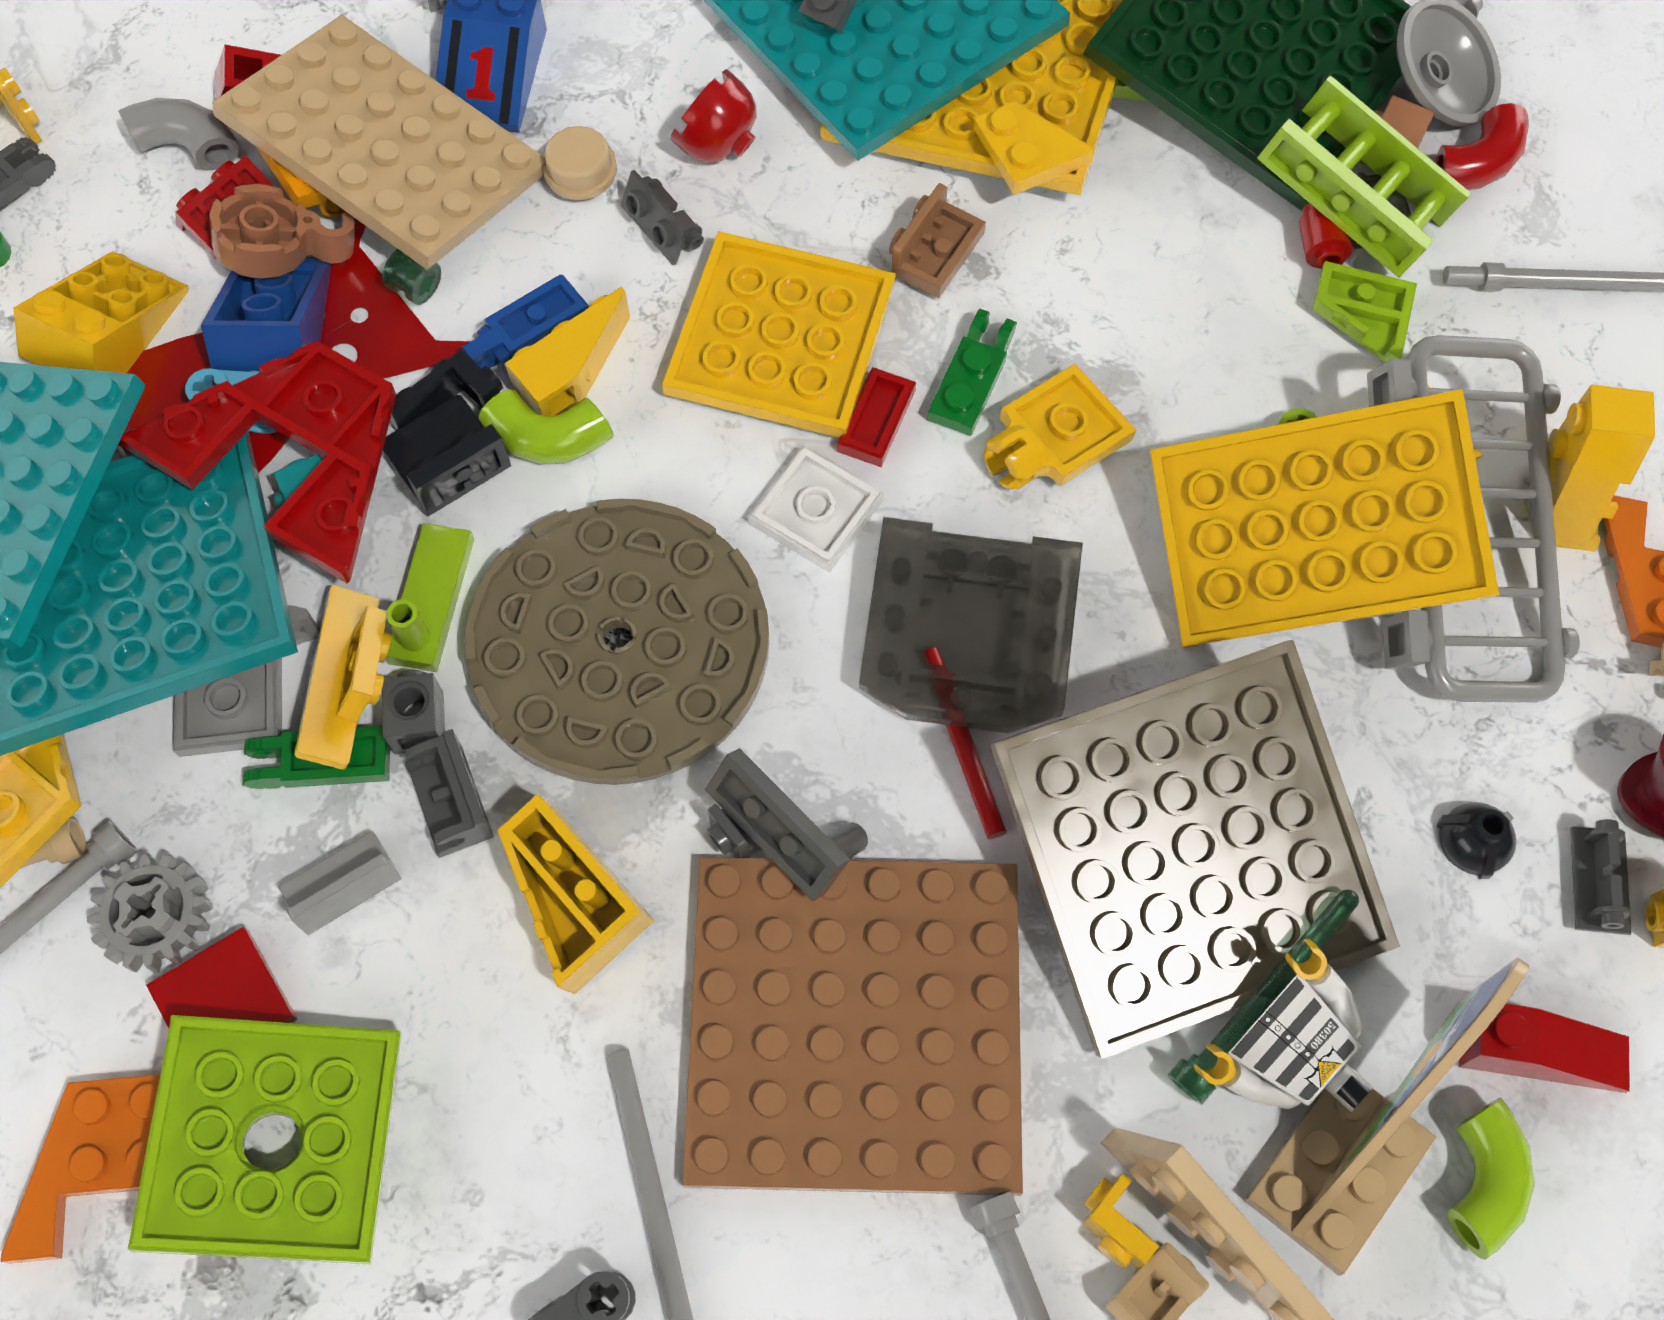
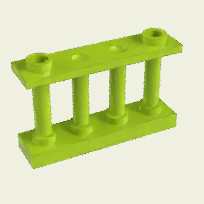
[1257,75,1472,278]

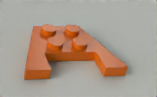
[1603,495,1664,648]
[1,1074,160,1264]

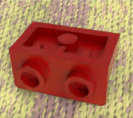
[175,155,285,259]

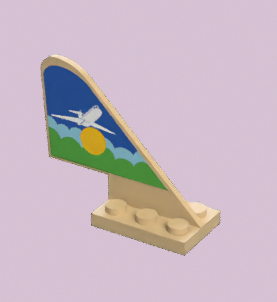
[1244,958,1529,1276]

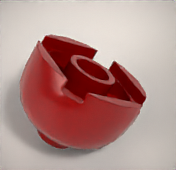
[670,69,757,163]

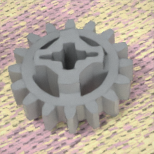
[87,854,213,973]

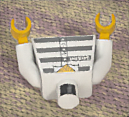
[1194,939,1373,1112]

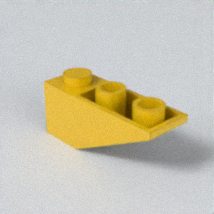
[505,287,630,416]

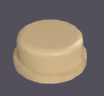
[543,126,617,200]

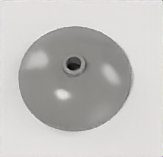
[1396,0,1501,127]

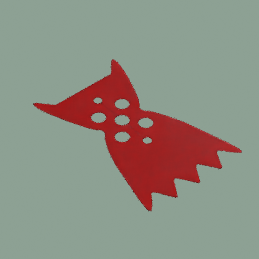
[125,217,470,473]

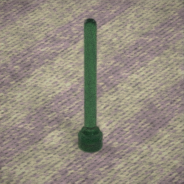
[1167,889,1359,1105]

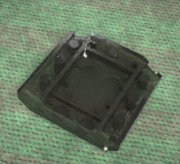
[859,517,1083,733]

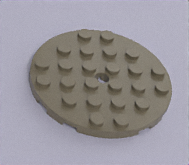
[465,499,769,785]

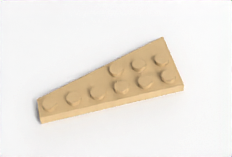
[1101,1127,1334,1320]

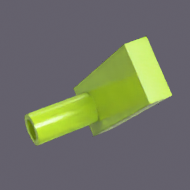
[385,523,474,672]

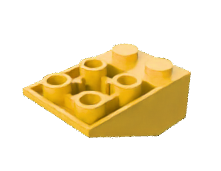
[13,251,189,373]

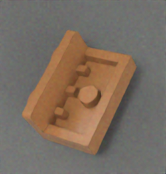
[889,183,986,299]

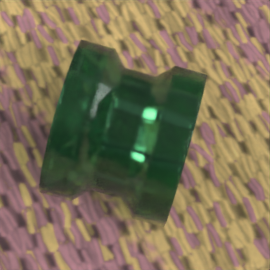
[382,249,441,305]

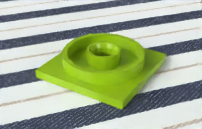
[128,1015,402,1265]

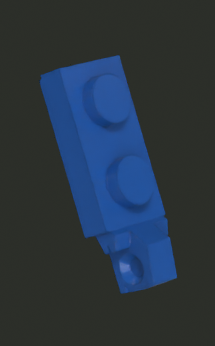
[462,274,589,368]

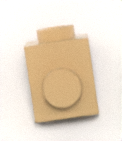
[1105,1243,1209,1320]

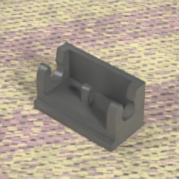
[405,729,494,858]

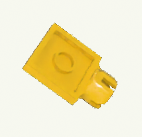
[983,364,1137,490]

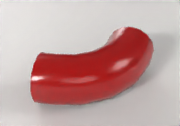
[1435,103,1529,190]

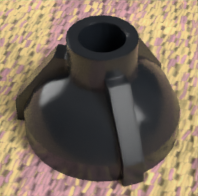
[1436,802,1516,879]

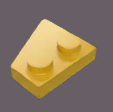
[974,101,1094,195]

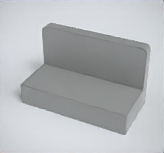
[278,831,402,935]

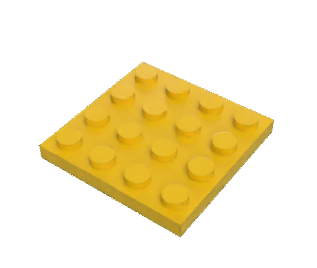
[662,231,896,438]

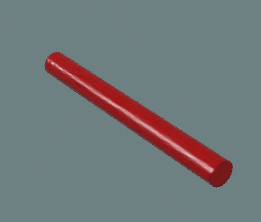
[920,647,1007,840]

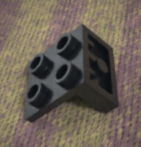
[383,395,511,516]

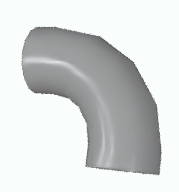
[118,98,239,169]

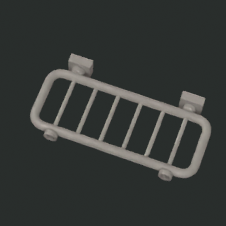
[1367,335,1580,702]

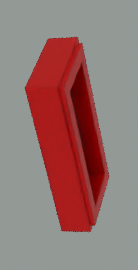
[837,367,916,468]

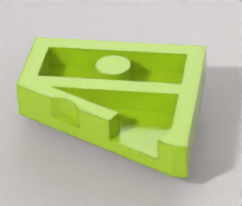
[1312,261,1417,363]

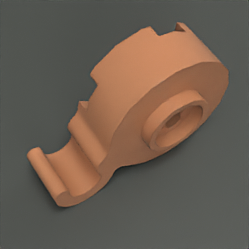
[209,184,355,279]

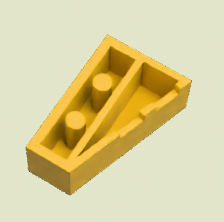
[1548,384,1655,552]
[497,794,655,994]

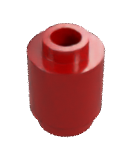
[1299,203,1353,269]

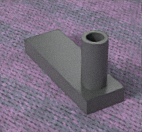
[705,748,868,901]

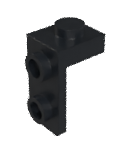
[391,349,503,430]

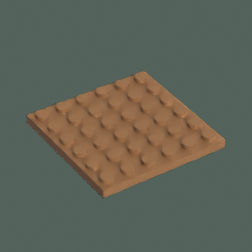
[683,857,1023,1196]

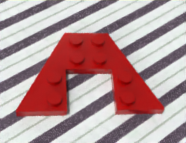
[118,340,396,584]

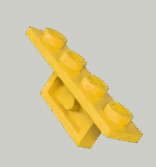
[294,585,391,769]

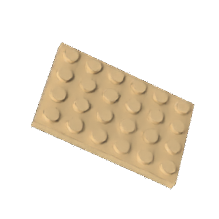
[212,14,546,270]

